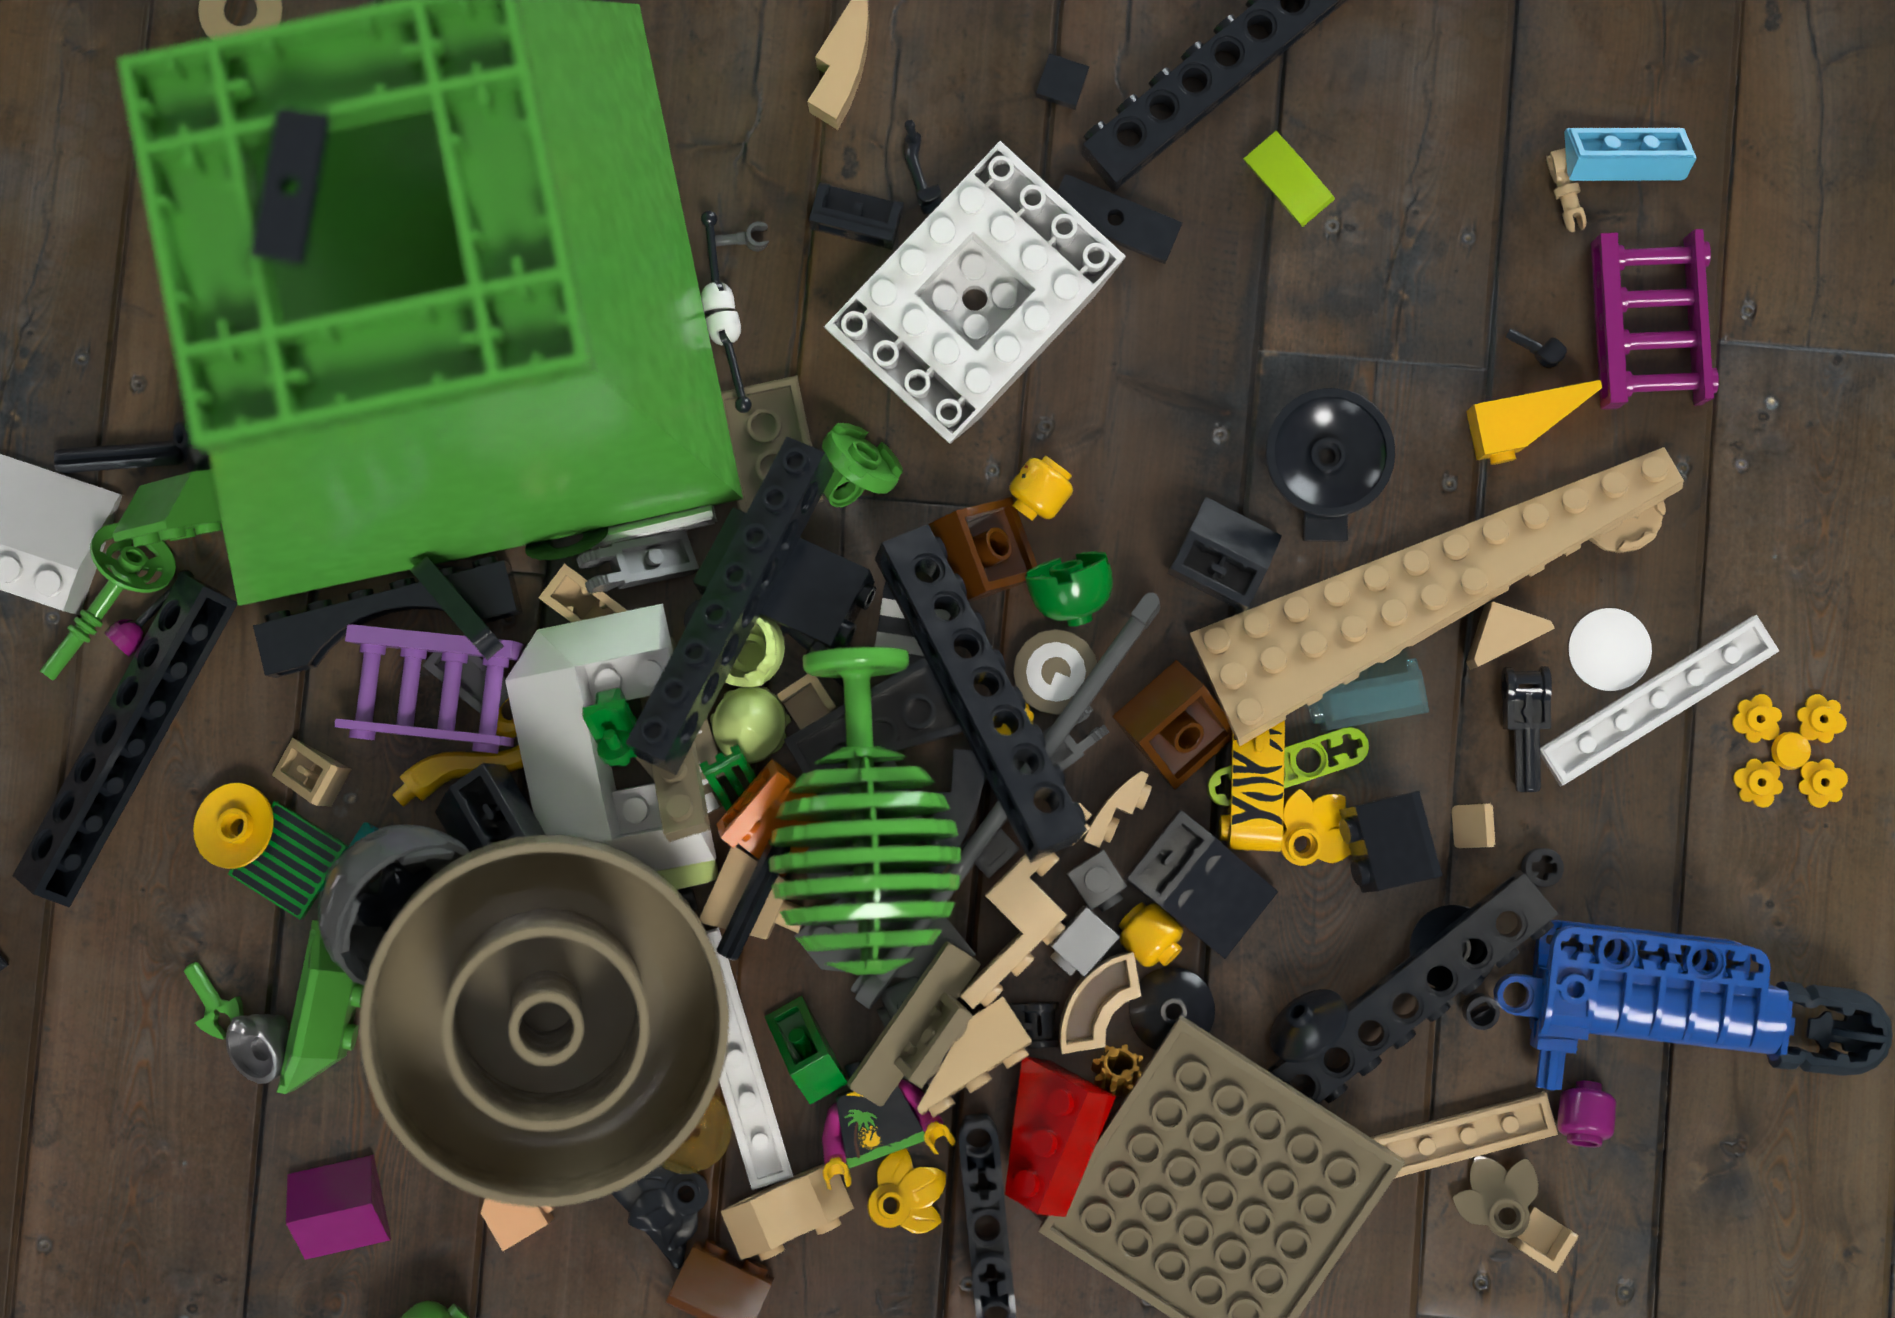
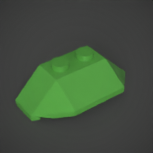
[277,920,365,1094]

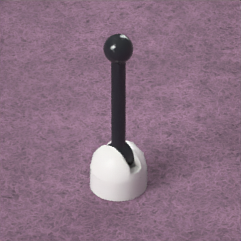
[701,210,735,315]
[706,311,752,413]

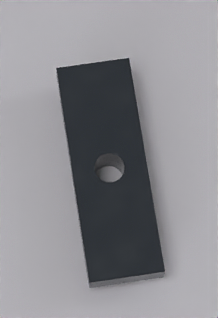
[250,107,331,267]
[1057,174,1182,264]

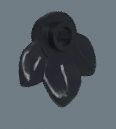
[355,862,433,932]
[627,1164,709,1251]

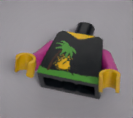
[822,1058,955,1190]

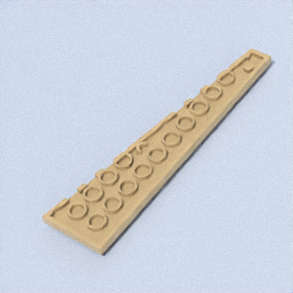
[1190,447,1684,747]

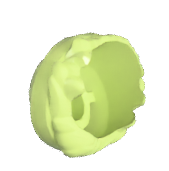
[725,615,785,687]
[710,686,791,766]

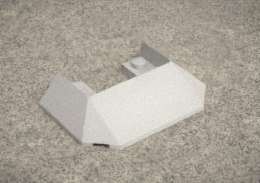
[505,604,717,871]

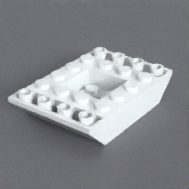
[824,141,1126,444]

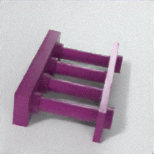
[1591,229,1719,410]

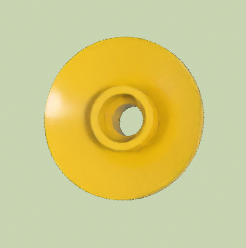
[193,783,274,869]

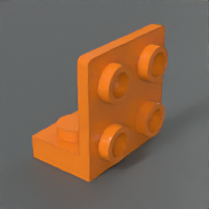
[716,759,832,877]

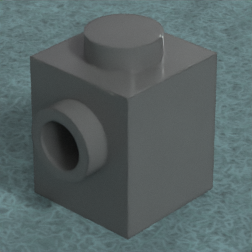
[1065,850,1128,912]

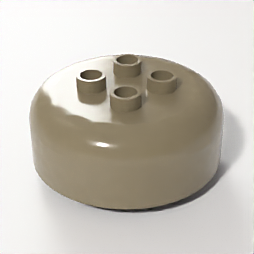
[360,835,729,1207]

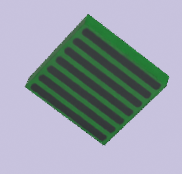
[228,801,349,920]

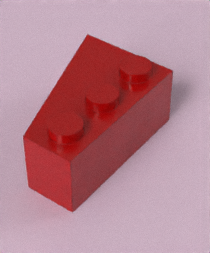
[1004,1056,1116,1217]

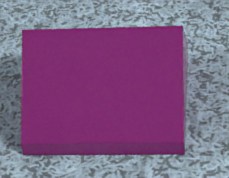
[286,1154,391,1260]

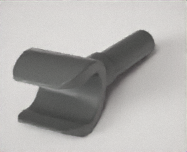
[715,221,769,252]

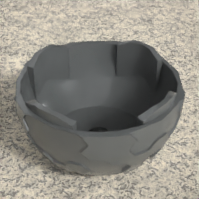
[318,824,469,986]

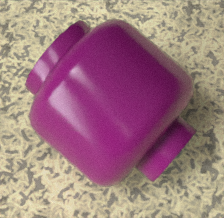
[1557,1081,1616,1148]

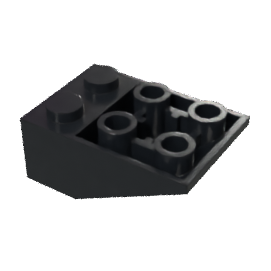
[1124,810,1278,959]

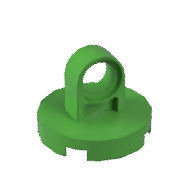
[822,423,903,507]

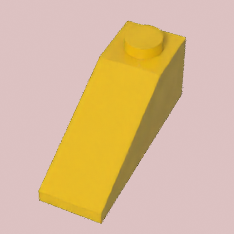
[1466,380,1602,465]

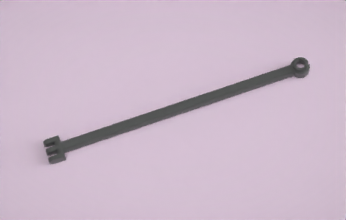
[851,593,1160,1009]

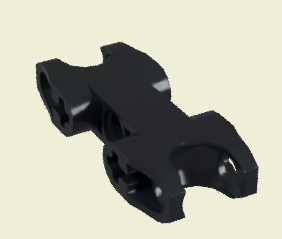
[959,1113,1016,1318]

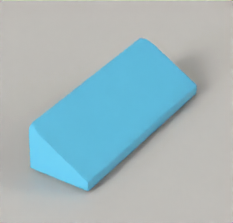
[1564,128,1697,181]

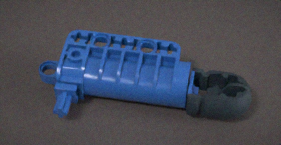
[1493,920,1893,1090]

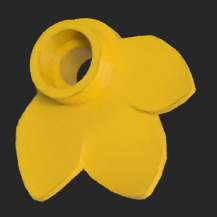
[1281,789,1351,866]
[867,1148,946,1234]

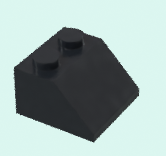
[1339,791,1443,893]

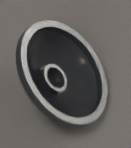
[1266,388,1395,517]

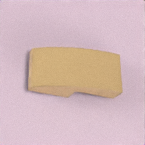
[1082,771,1152,848]

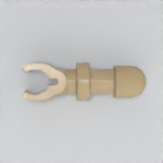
[1546,148,1587,232]

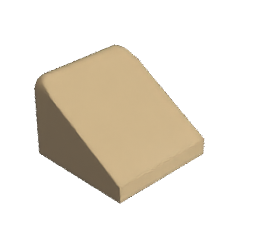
[1452,803,1495,848]

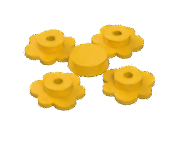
[1732,694,1848,808]

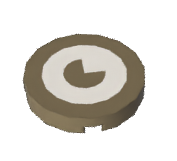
[1013,629,1097,715]

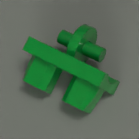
[582,688,637,766]

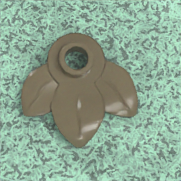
[1453,1155,1538,1238]

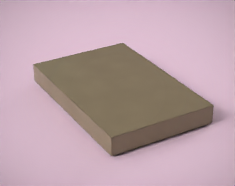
[721,376,824,513]

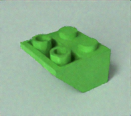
[113,469,222,547]

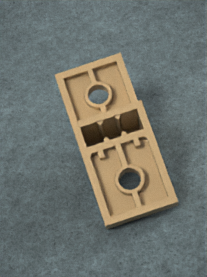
[960,803,1092,1009]

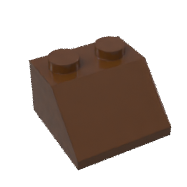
[928,497,1037,602]
[1112,660,1232,790]
[665,1239,774,1318]

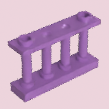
[335,624,526,754]

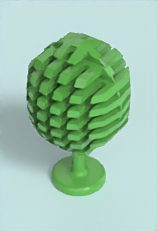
[769,647,961,975]

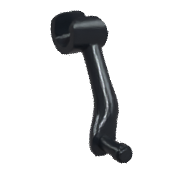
[904,120,942,214]

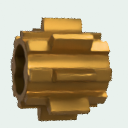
[1091,1044,1143,1098]

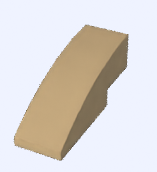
[807,0,869,130]

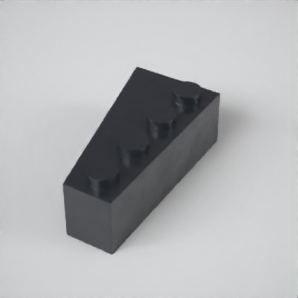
[784,657,963,774]

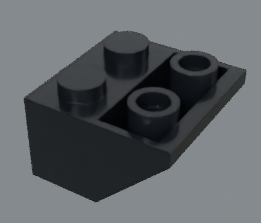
[1167,497,1282,612]
[435,763,546,853]

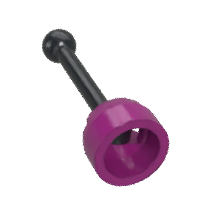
[104,570,194,657]

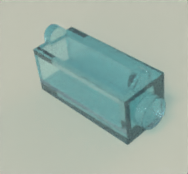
[1309,658,1429,732]

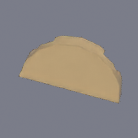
[1589,500,1666,553]

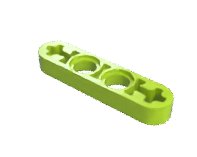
[1206,727,1369,807]

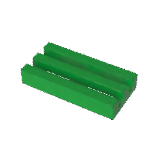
[699,744,757,811]

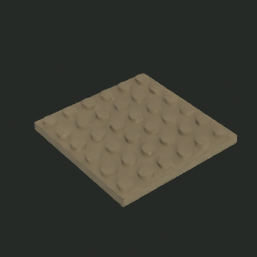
[1038,1015,1404,1318]

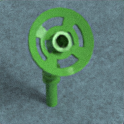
[40,523,176,681]

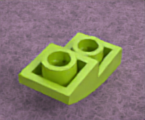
[1243,131,1335,227]

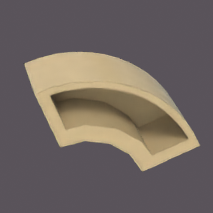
[1059,951,1141,1054]
[721,1163,854,1261]

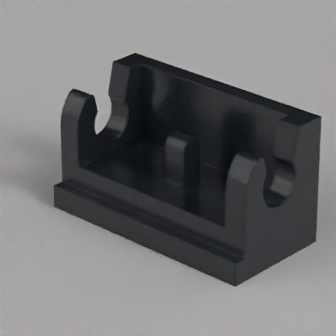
[809,182,904,250]

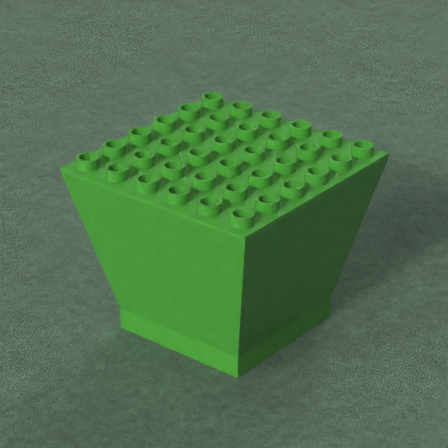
[118,0,743,606]

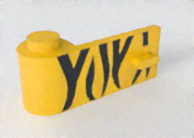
[1219,721,1285,852]

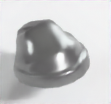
[226,1014,289,1084]

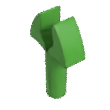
[184,962,244,1039]

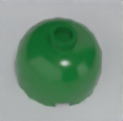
[1025,551,1113,626]

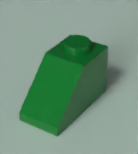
[764,996,848,1105]

